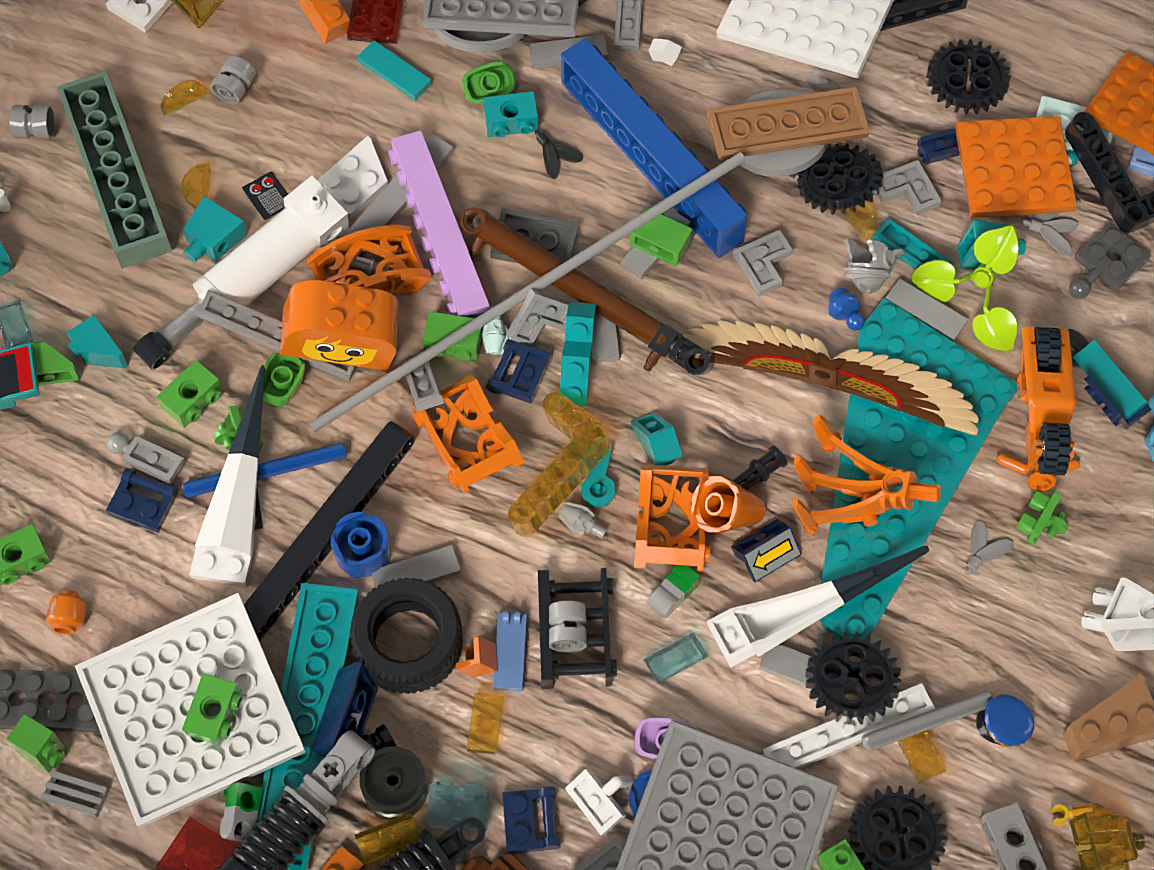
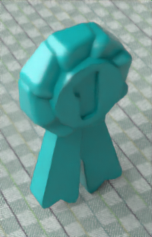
[580,445,615,508]

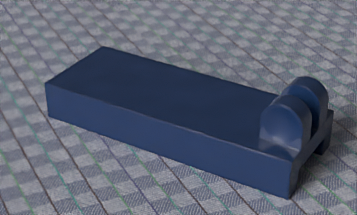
[917,128,960,165]

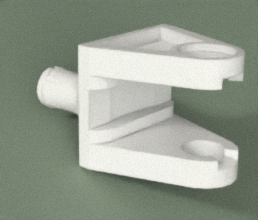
[1082,577,1154,651]

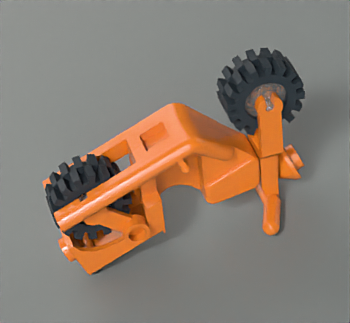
[996,327,1080,492]

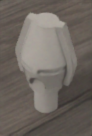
[558,502,607,539]

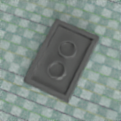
[490,208,579,263]

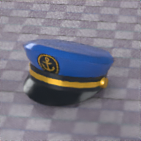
[976,695,1035,748]

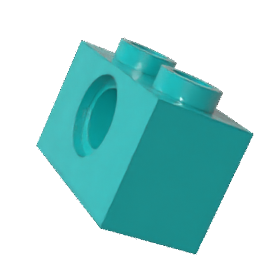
[483,91,538,138]

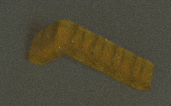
[508,392,612,537]

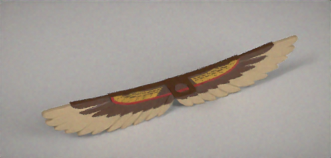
[683,321,979,435]

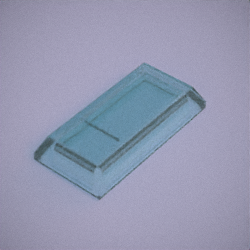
[0,300,34,349]
[643,633,708,684]

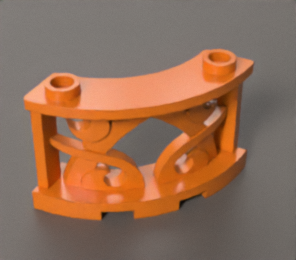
[306,223,432,294]
[412,374,524,493]
[634,463,711,571]

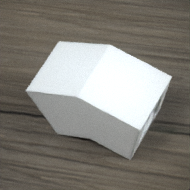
[649,39,682,67]

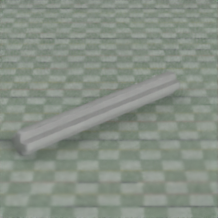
[861,691,993,751]

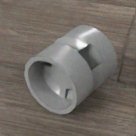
[210,56,257,105]
[10,105,55,139]
[549,601,587,652]

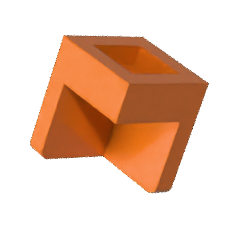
[455,636,498,678]

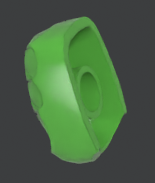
[461,62,516,103]
[263,352,305,408]

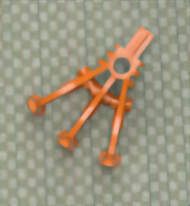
[792,415,941,537]

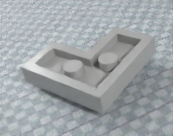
[877,160,942,215]
[733,230,793,297]
[506,289,569,347]

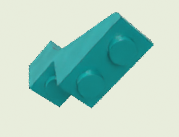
[559,302,596,406]

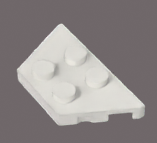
[317,136,388,219]

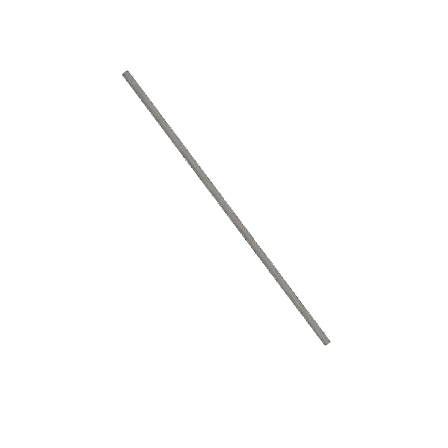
[309,152,746,433]

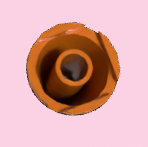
[691,476,766,533]

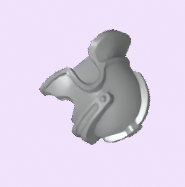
[843,239,905,294]

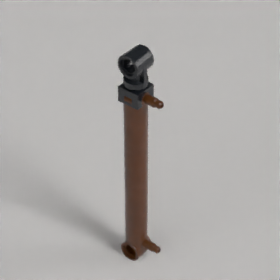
[460,207,714,375]

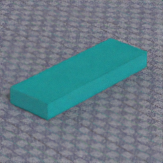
[357,40,432,101]
[872,218,953,270]
[1073,340,1148,420]

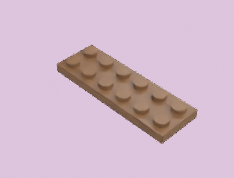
[706,87,870,161]

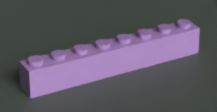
[388,130,489,318]

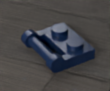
[486,340,551,404]
[106,468,179,533]
[502,787,561,854]

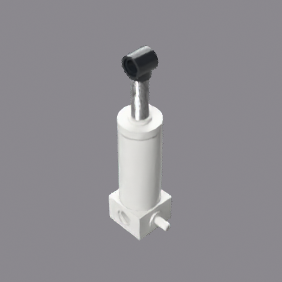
[133,176,349,370]

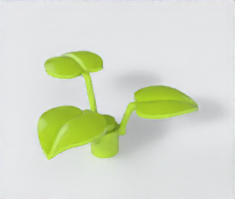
[911,225,1019,351]

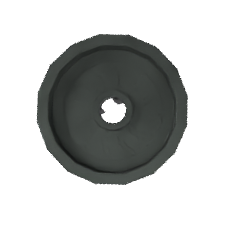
[359,746,428,821]

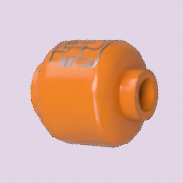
[46,590,87,635]

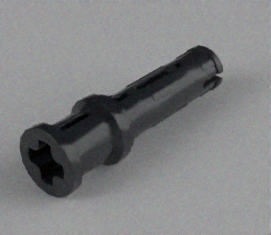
[732,445,788,490]

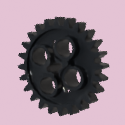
[926,39,1011,114]
[797,143,883,215]
[805,632,902,725]
[848,785,948,870]

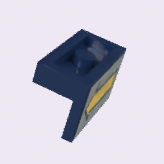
[731,519,802,582]

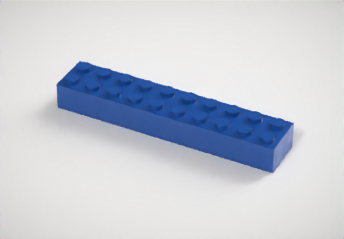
[561,38,747,258]

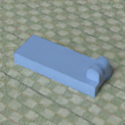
[493,611,527,692]

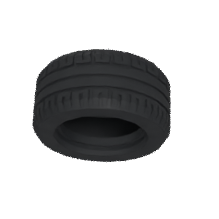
[350,577,463,694]

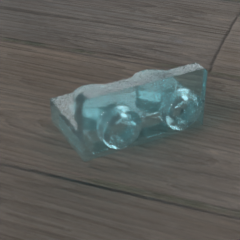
[427,781,490,831]

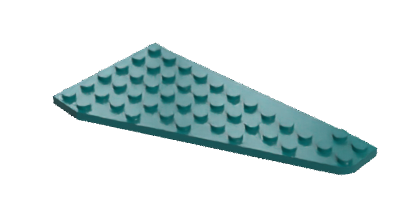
[819,298,1019,641]

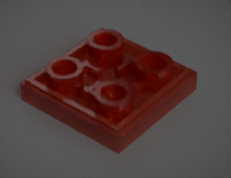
[347,0,403,44]
[155,817,240,870]

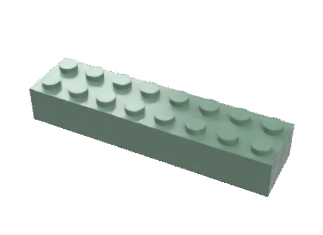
[57,71,172,269]

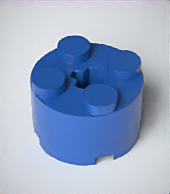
[331,512,391,578]

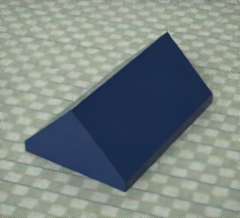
[311,662,378,757]

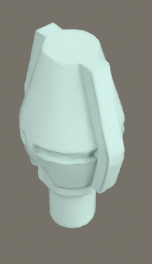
[481,307,508,355]

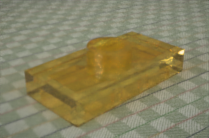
[467,692,504,755]
[897,731,946,784]
[355,813,419,864]

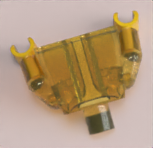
[1051,803,1145,870]

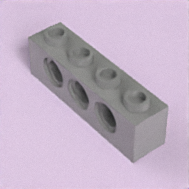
[979,802,1051,870]

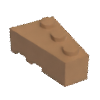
[1063,673,1154,762]

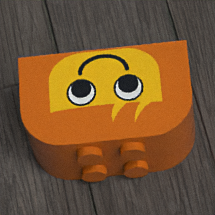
[280,280,399,371]

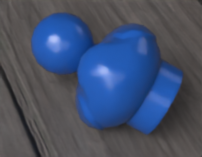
[828,288,865,331]

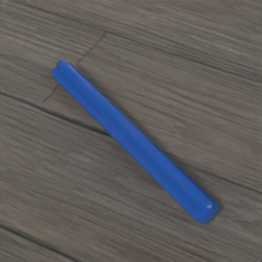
[183,443,347,498]

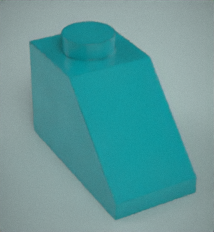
[66,315,128,369]
[630,411,683,466]

